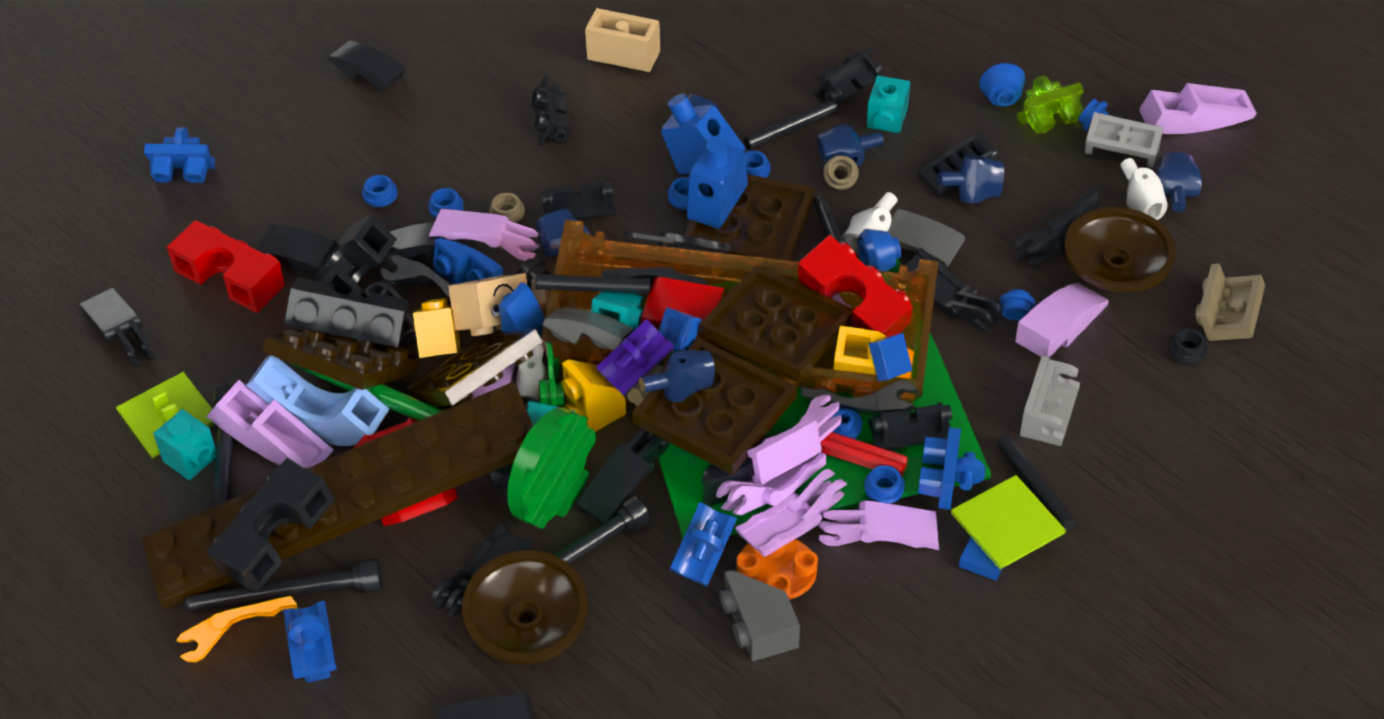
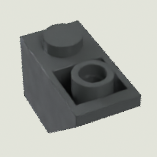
[719,570,800,662]

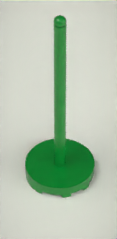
[289,362,596,529]

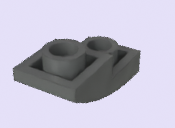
[888,209,966,267]
[542,308,633,351]

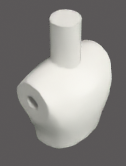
[1121,158,1168,220]
[842,192,898,253]
[516,341,548,407]

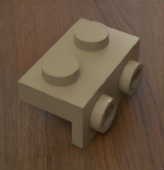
[1196,263,1265,341]

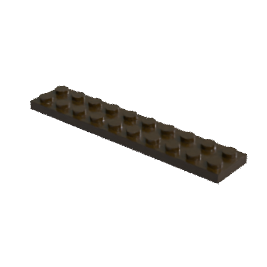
[142,381,533,610]

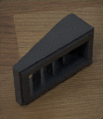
[918,133,997,197]

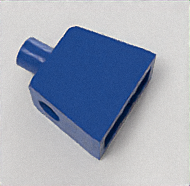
[661,94,745,175]
[687,138,748,229]

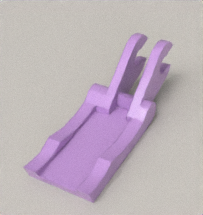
[429,209,539,261]
[747,395,842,485]
[716,452,826,515]
[735,469,847,557]
[819,501,939,550]

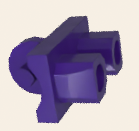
[596,319,674,397]

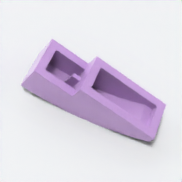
[1139,83,1257,134]
[1015,283,1109,357]
[206,380,333,468]

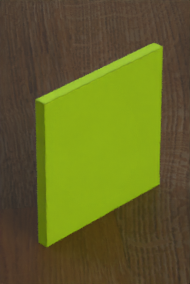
[116,372,215,458]
[951,475,1066,570]

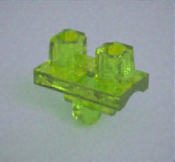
[1017,75,1084,135]

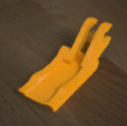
[176,596,298,663]

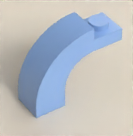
[246,355,389,446]

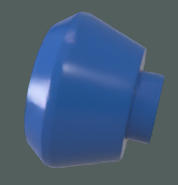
[979,63,1026,107]
[858,228,901,275]

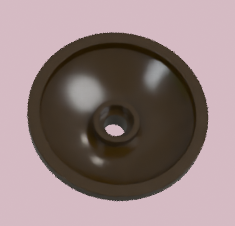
[1064,207,1176,293]
[462,550,588,664]

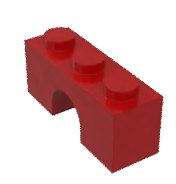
[167,220,285,313]
[798,235,913,337]

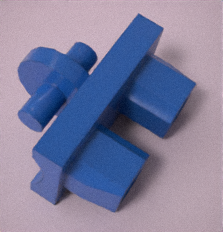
[144,127,216,183]
[918,428,986,510]
[669,502,737,587]
[283,601,337,682]

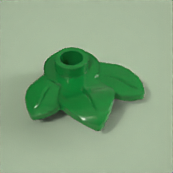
[539,342,564,407]

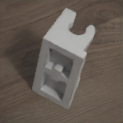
[1085,112,1163,169]
[1020,355,1080,447]

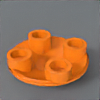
[736,539,818,599]

